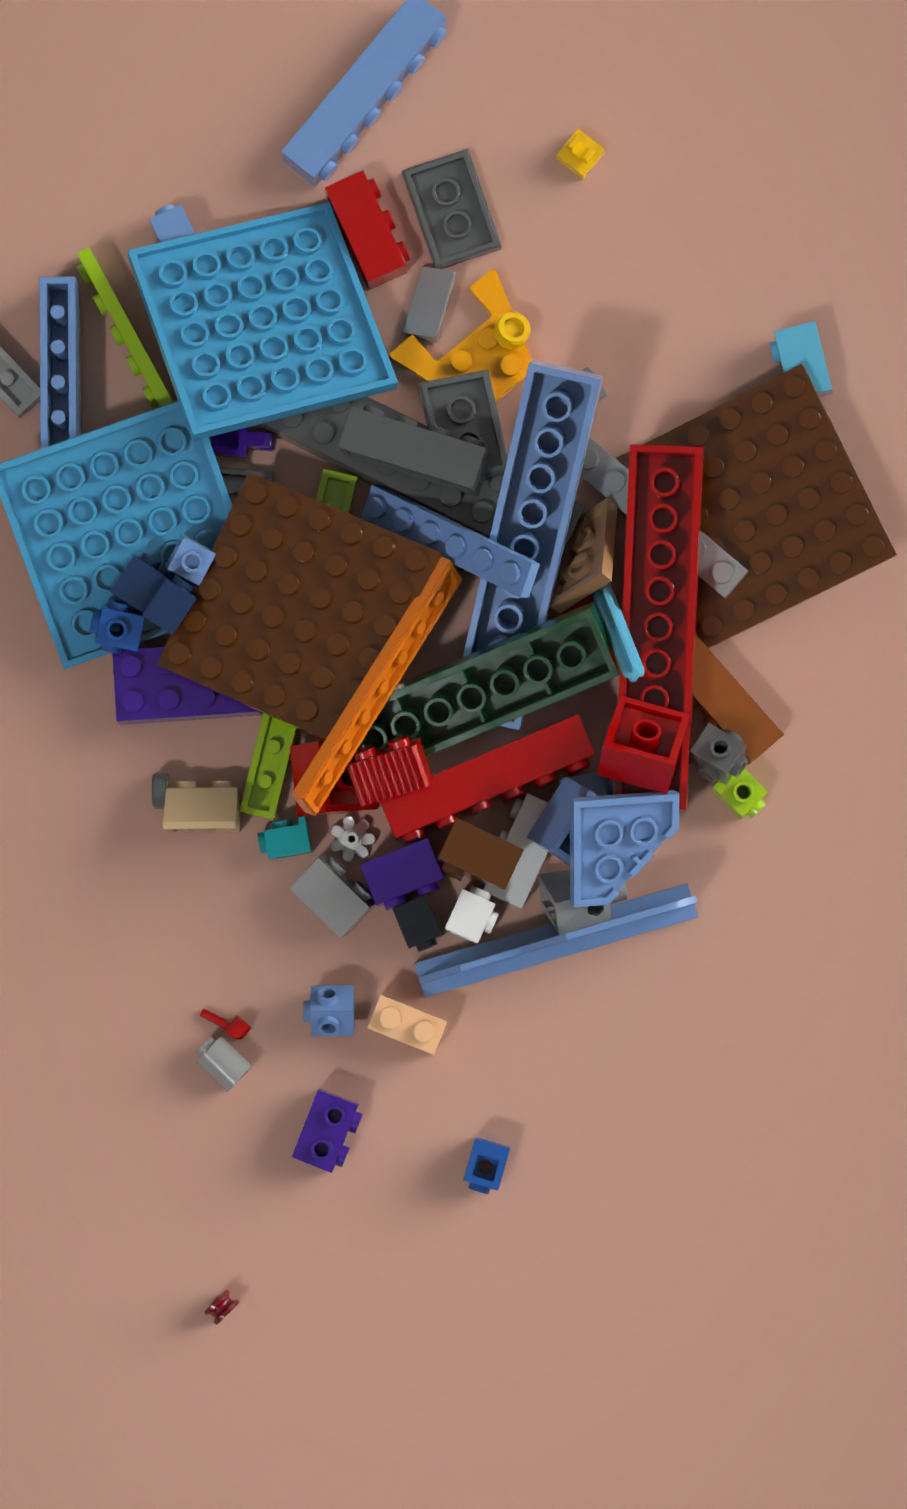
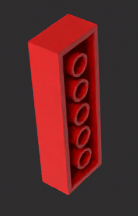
[380,714,595,844]

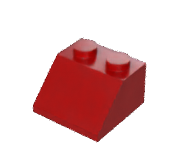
[597,695,690,794]
[290,740,378,817]

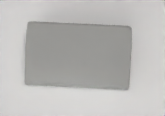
[403,266,456,343]

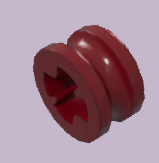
[204,1290,239,1325]

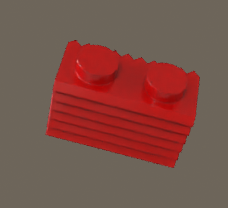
[347,735,433,806]

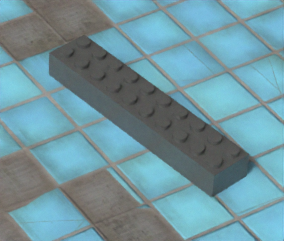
[255,397,586,552]

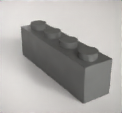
[338,405,492,497]

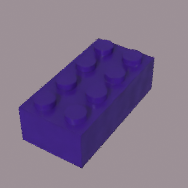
[112,647,262,725]

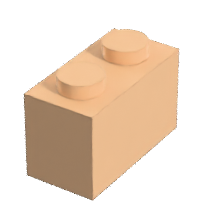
[367,994,447,1055]

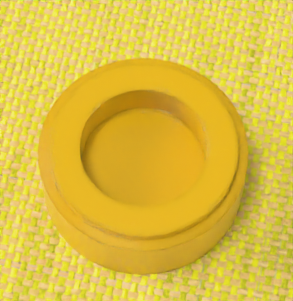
[494,312,531,349]

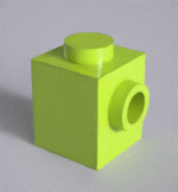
[710,768,768,819]

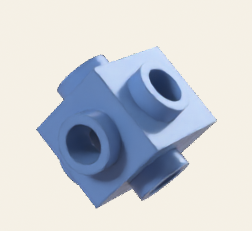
[303,985,355,1037]

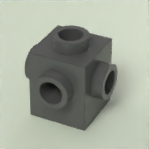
[689,723,748,785]

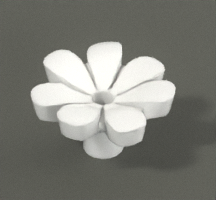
[330,815,376,862]

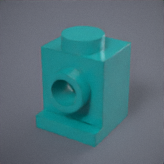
[257,816,312,860]

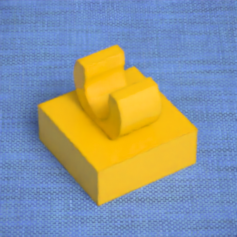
[556,128,605,180]

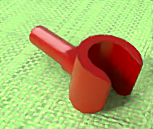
[200,1009,251,1040]

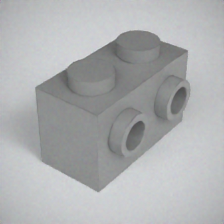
[289,856,376,938]

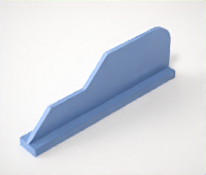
[414,883,698,998]

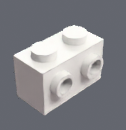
[445,886,499,944]

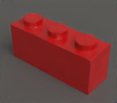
[325,170,410,290]

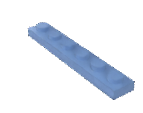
[361,485,540,598]

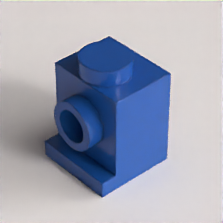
[463,1137,510,1194]

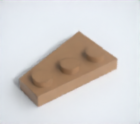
[550,498,618,614]

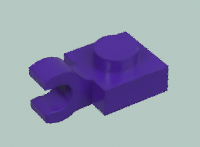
[211,427,274,459]

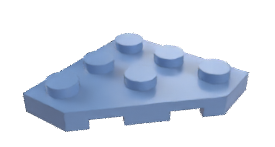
[570,790,679,907]

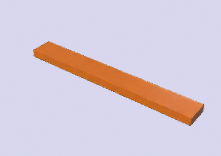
[291,557,462,816]

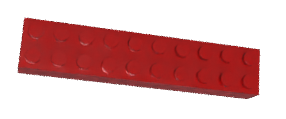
[614,444,704,810]

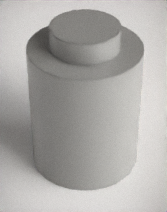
[196,1037,252,1092]

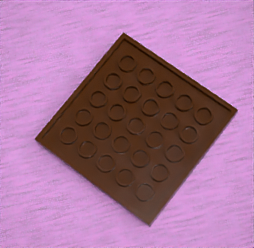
[615,363,898,649]
[157,472,442,740]

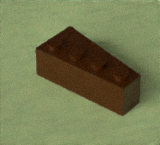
[438,818,524,890]

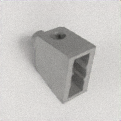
[538,870,627,935]

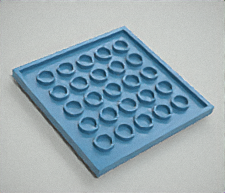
[127,202,398,441]
[0,401,233,670]

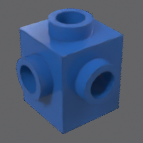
[89,600,145,654]

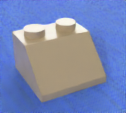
[163,781,240,833]

